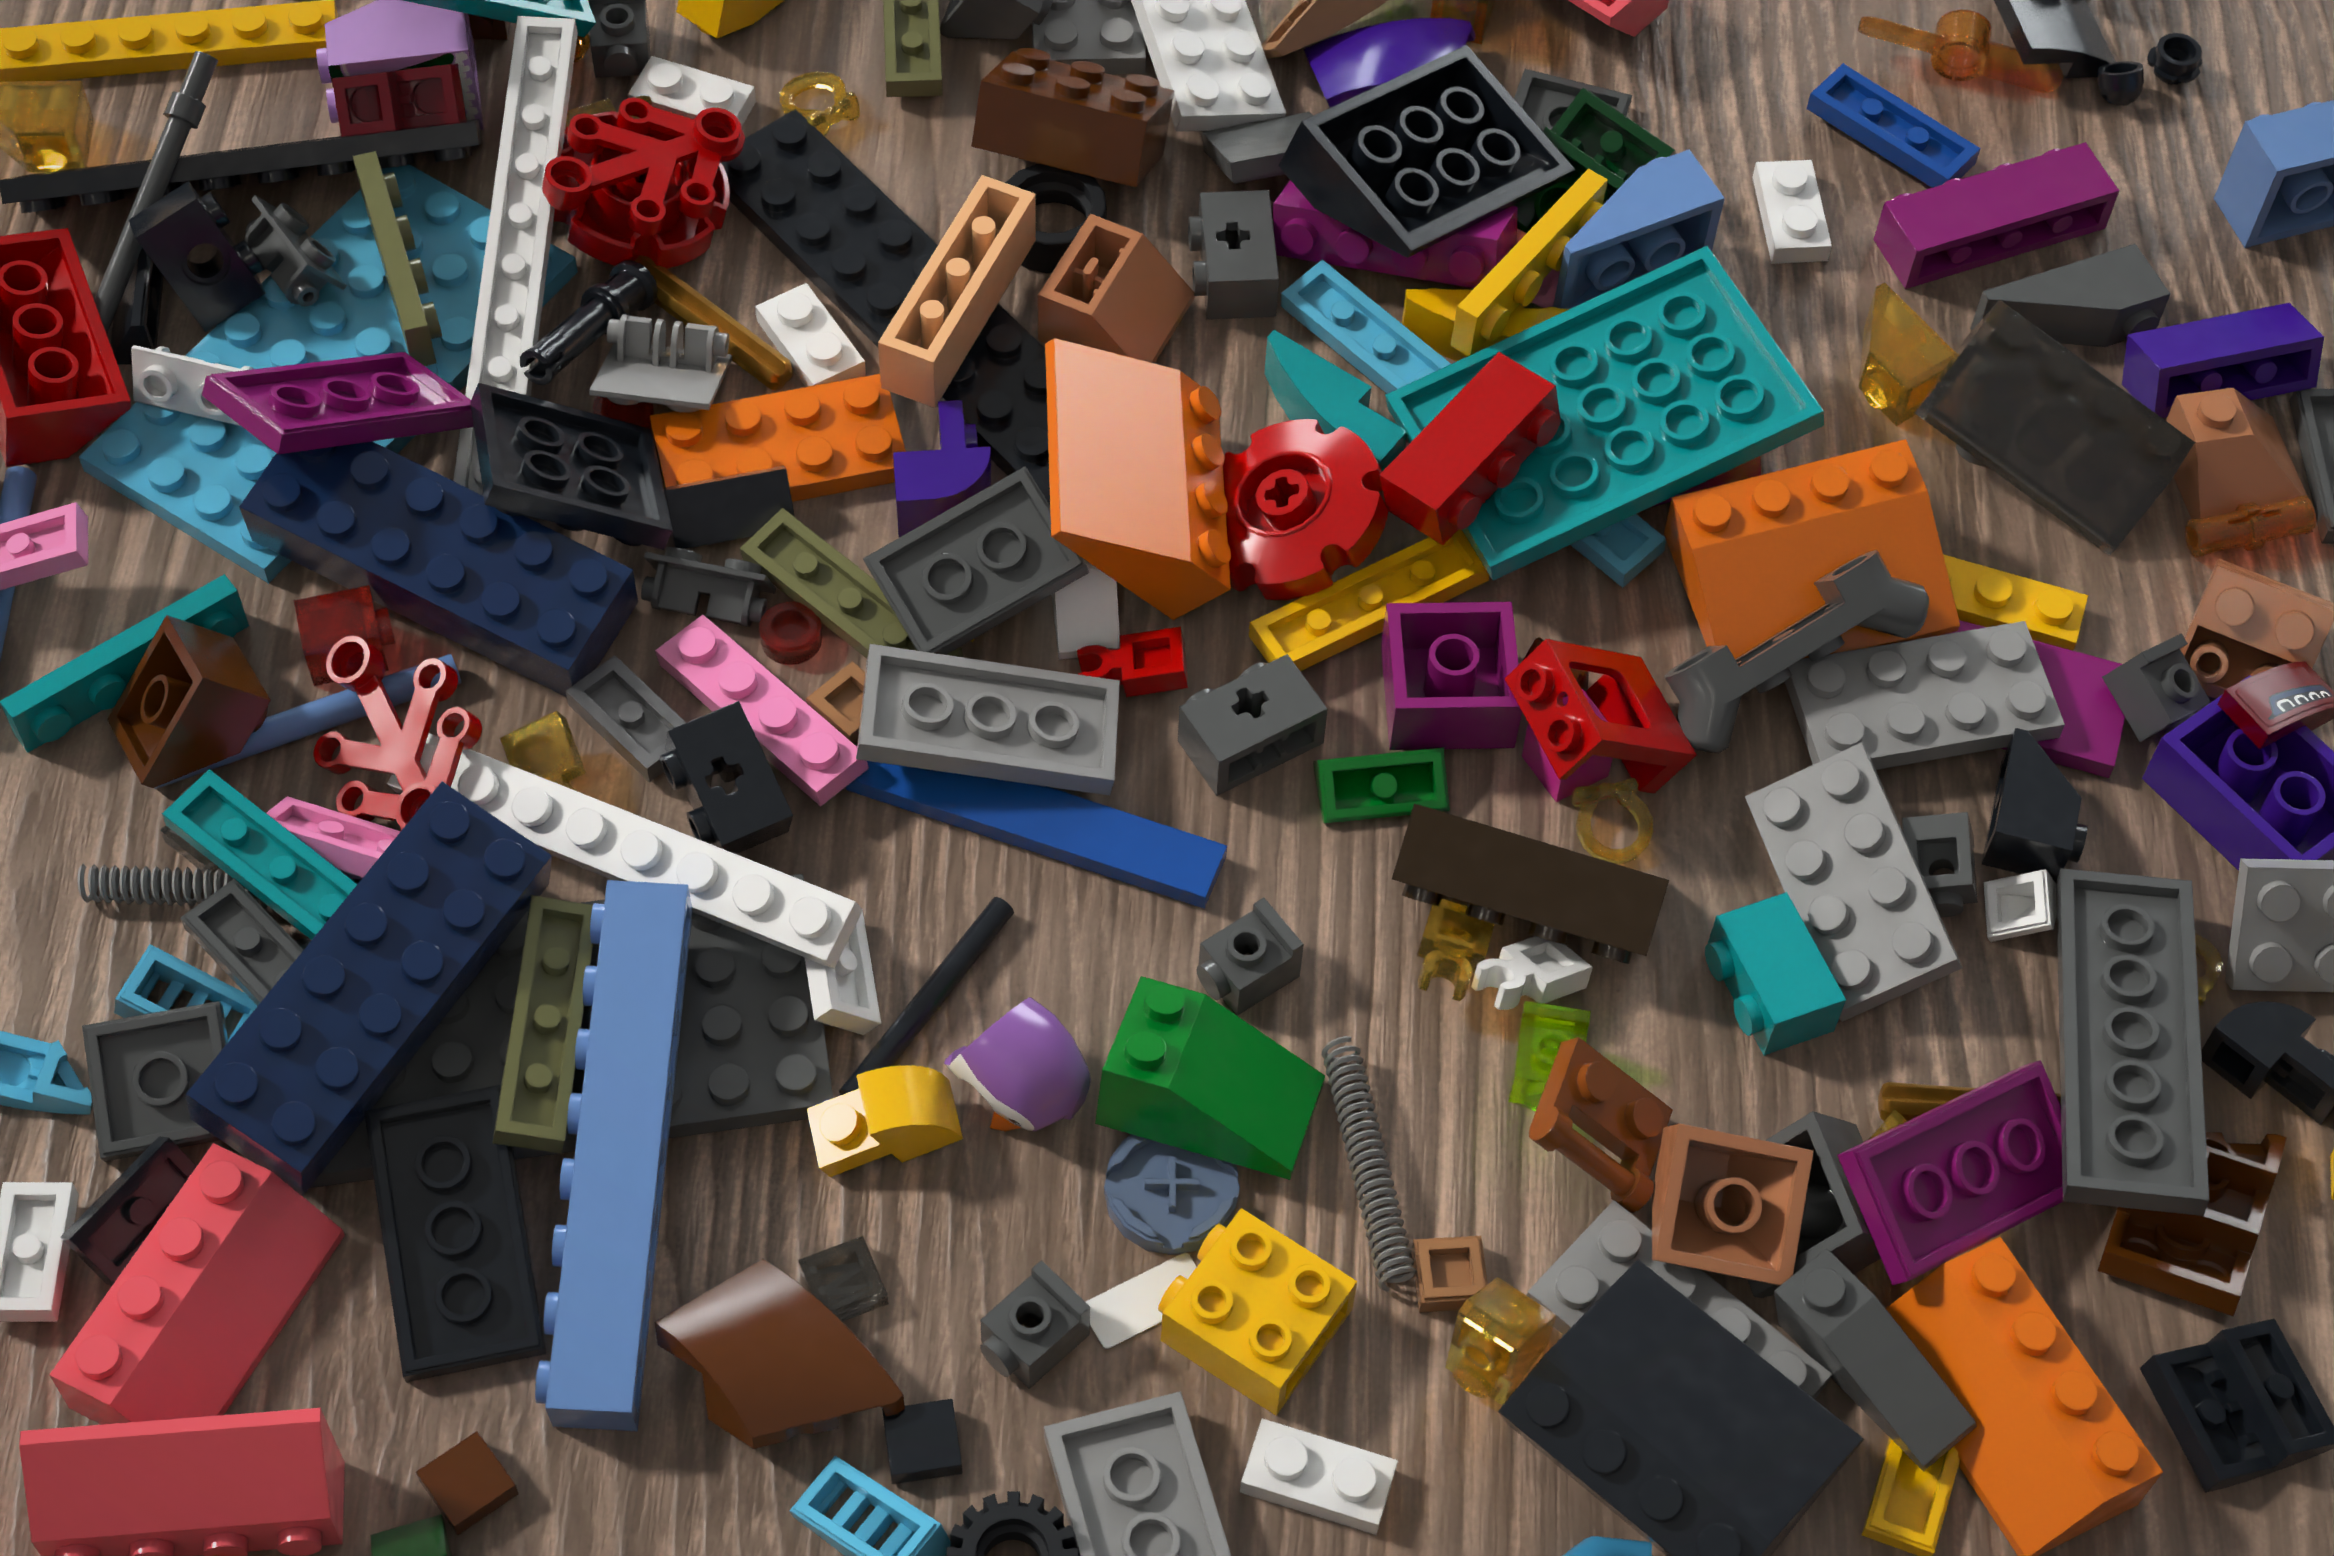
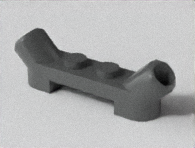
[1664,550,1929,754]

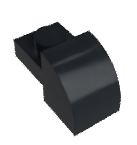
[2201,1001,2334,1125]

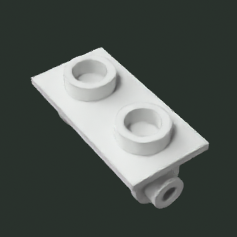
[131,345,254,426]

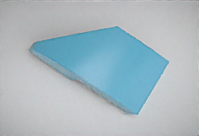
[0,1031,93,1115]

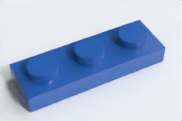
[1807,63,1981,188]

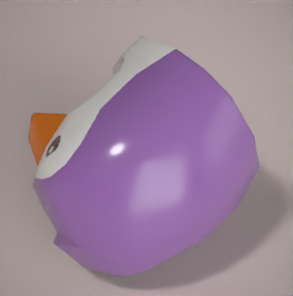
[944,997,1091,1132]

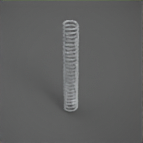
[77,864,268,909]
[1322,1036,1417,1292]

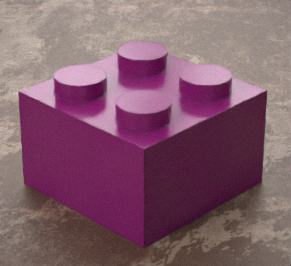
[1381,602,1522,750]

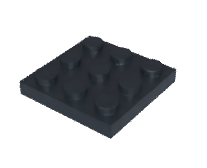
[470,383,673,550]

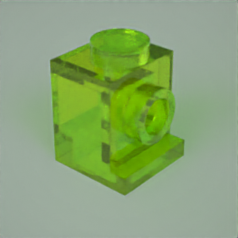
[1509,1001,1591,1111]

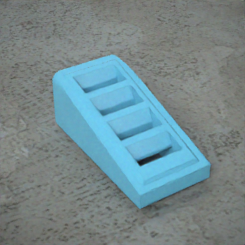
[114,944,257,1042]
[790,1455,951,1556]

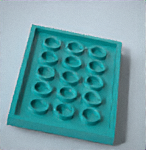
[1385,246,1824,581]

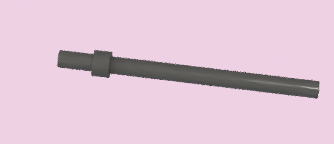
[94,51,218,334]

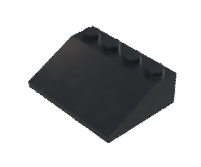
[1278,45,1575,258]
[1498,1259,1864,1556]

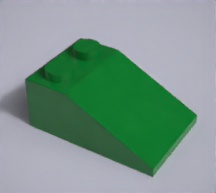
[1095,976,1325,1180]

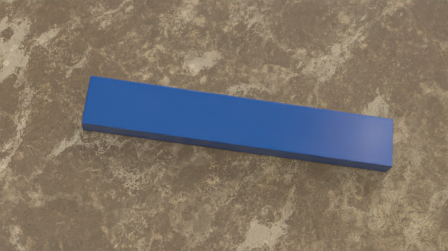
[846,761,1227,909]

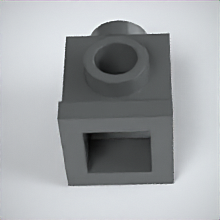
[588,0,650,78]
[2102,633,2211,742]
[1902,812,1978,918]
[1196,898,1304,1016]
[980,1260,1090,1389]

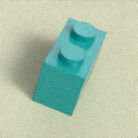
[1705,892,1846,1055]

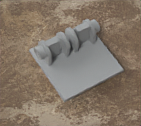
[589,314,732,412]

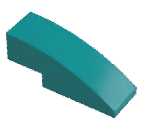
[1264,330,1407,493]

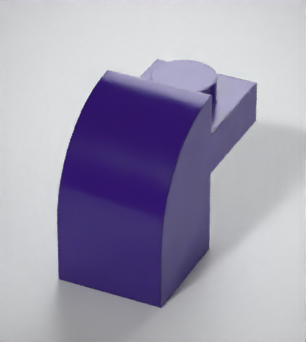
[893,400,991,538]

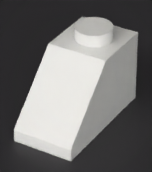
[1051,559,1120,660]

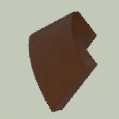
[2097,1132,2287,1317]
[654,1259,905,1449]

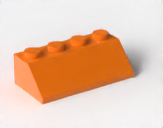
[1885,1236,2163,1556]

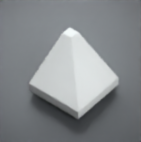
[1984,869,2057,942]

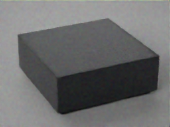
[882,1399,963,1484]

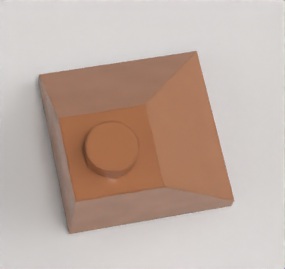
[2158,388,2314,533]
[1652,1123,1814,1286]

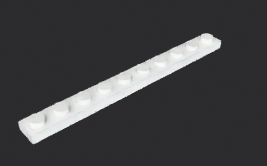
[453,16,578,496]

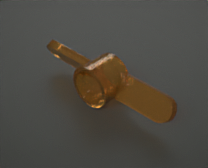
[1857,9,2063,93]

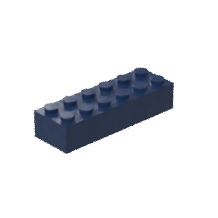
[239,441,638,697]
[186,781,552,1196]

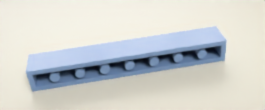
[535,880,693,1431]

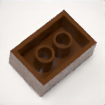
[971,48,1175,187]

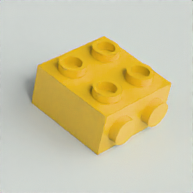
[1158,1208,1357,1416]

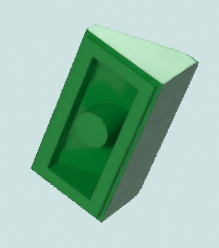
[1313,748,1450,824]

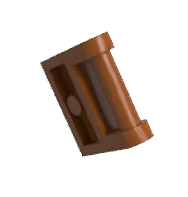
[1529,1037,1673,1213]

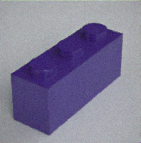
[2122,303,2324,420]

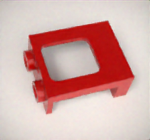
[1504,639,1697,794]

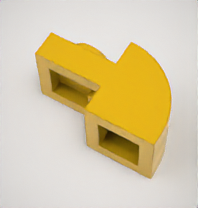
[807,1065,963,1177]

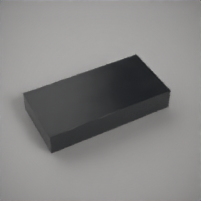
[664,466,795,549]

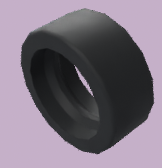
[1005,163,1107,273]

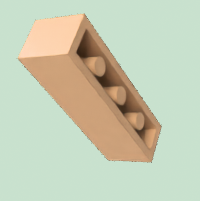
[878,175,1036,408]

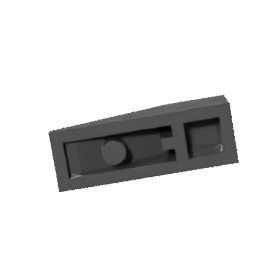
[1970,244,2170,347]
[1774,1248,1976,1472]

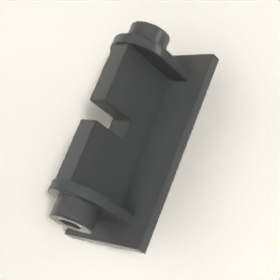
[245,196,347,307]
[641,547,776,627]

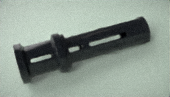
[520,260,658,385]

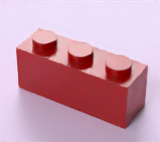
[1379,352,1561,545]

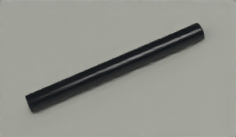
[839,897,1014,1095]

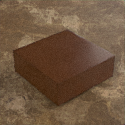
[416,1431,519,1535]

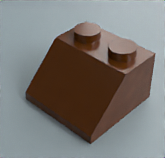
[107,615,271,788]

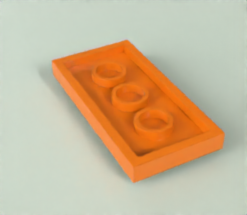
[650,374,906,502]

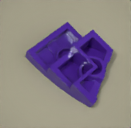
[1303,18,1476,108]

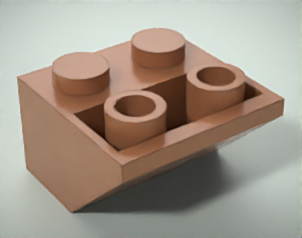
[1038,214,1194,363]
[2180,558,2334,699]

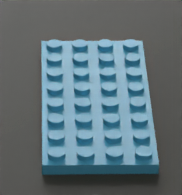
[79,165,578,584]

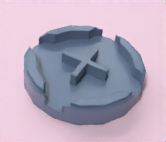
[1104,1135,1240,1255]

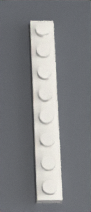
[387,733,863,969]

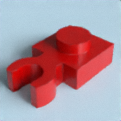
[1077,626,1188,697]

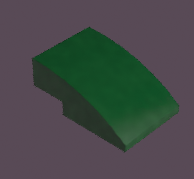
[1513,88,1676,233]

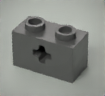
[1188,190,1279,320]
[1178,654,1328,796]

